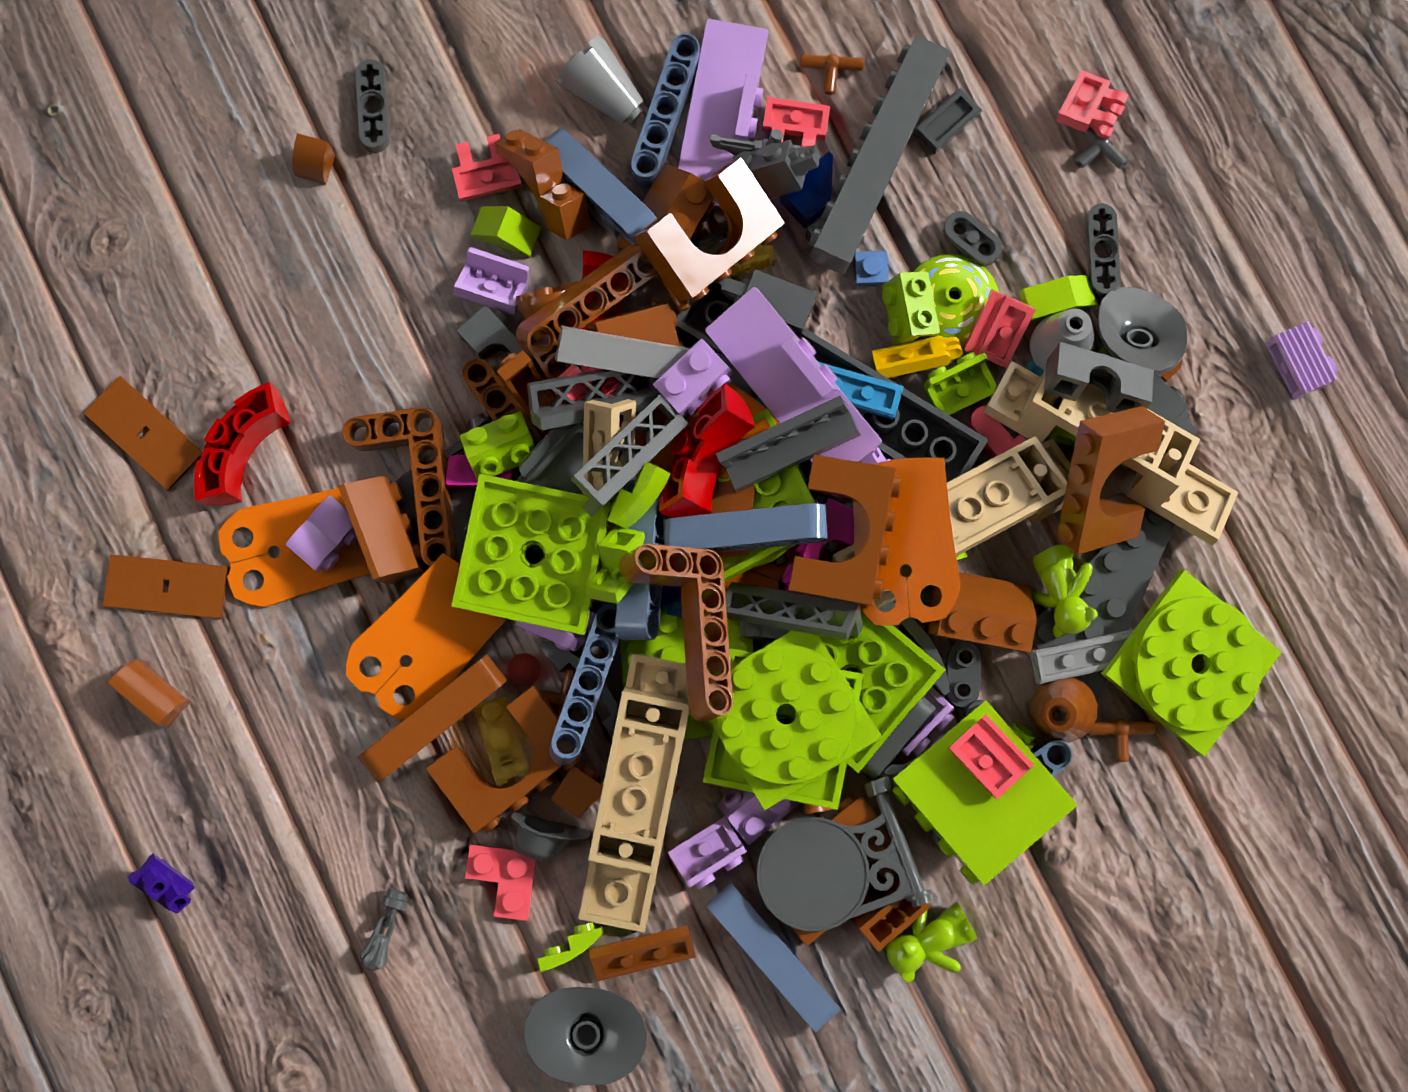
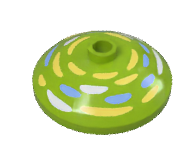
[914,254,999,348]

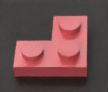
[465,844,536,921]

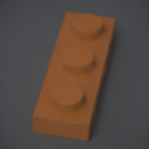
[589,925,696,981]

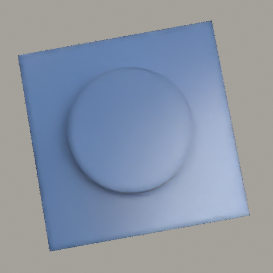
[854,251,889,287]

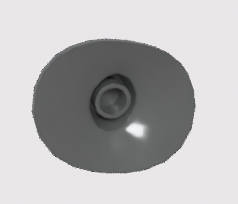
[1098,287,1187,374]
[524,987,647,1085]

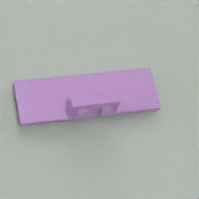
[678,19,768,208]
[706,287,882,462]

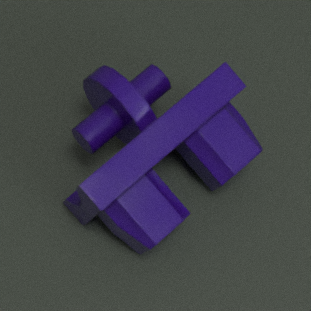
[127,853,195,914]

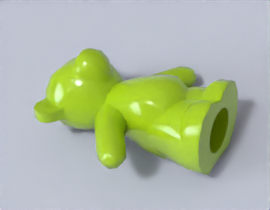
[1031,545,1098,637]
[886,901,978,983]

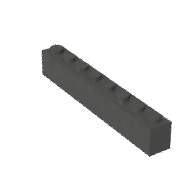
[808,35,950,276]

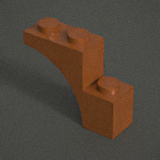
[494,129,592,240]
[497,350,556,438]
[550,764,680,818]

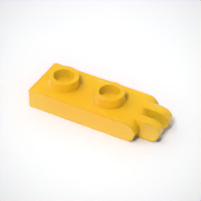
[871,336,963,378]

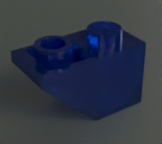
[780,151,833,230]

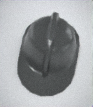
[511,813,590,861]

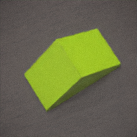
[470,206,542,258]

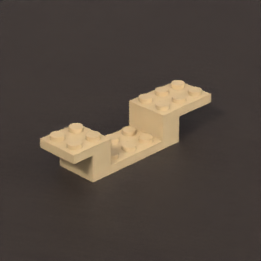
[983,361,1238,546]
[831,436,1071,609]
[578,653,690,933]

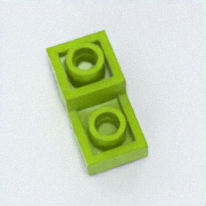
[608,462,670,529]
[537,922,604,972]

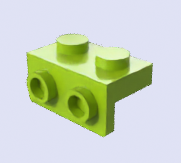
[882,271,940,345]
[923,352,997,416]
[459,411,536,481]

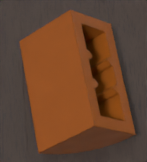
[107,659,191,727]
[850,874,930,952]

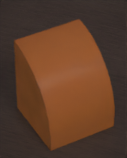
[292,133,335,184]

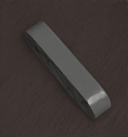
[356,59,390,153]
[1085,203,1121,298]
[861,697,937,781]

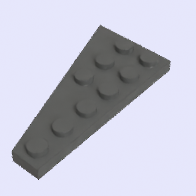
[1032,505,1175,702]

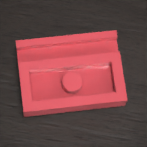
[963,289,1035,368]
[948,714,1034,800]

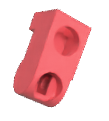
[968,406,1027,459]

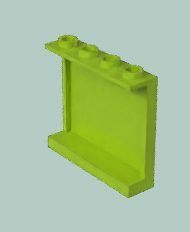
[892,700,1078,888]

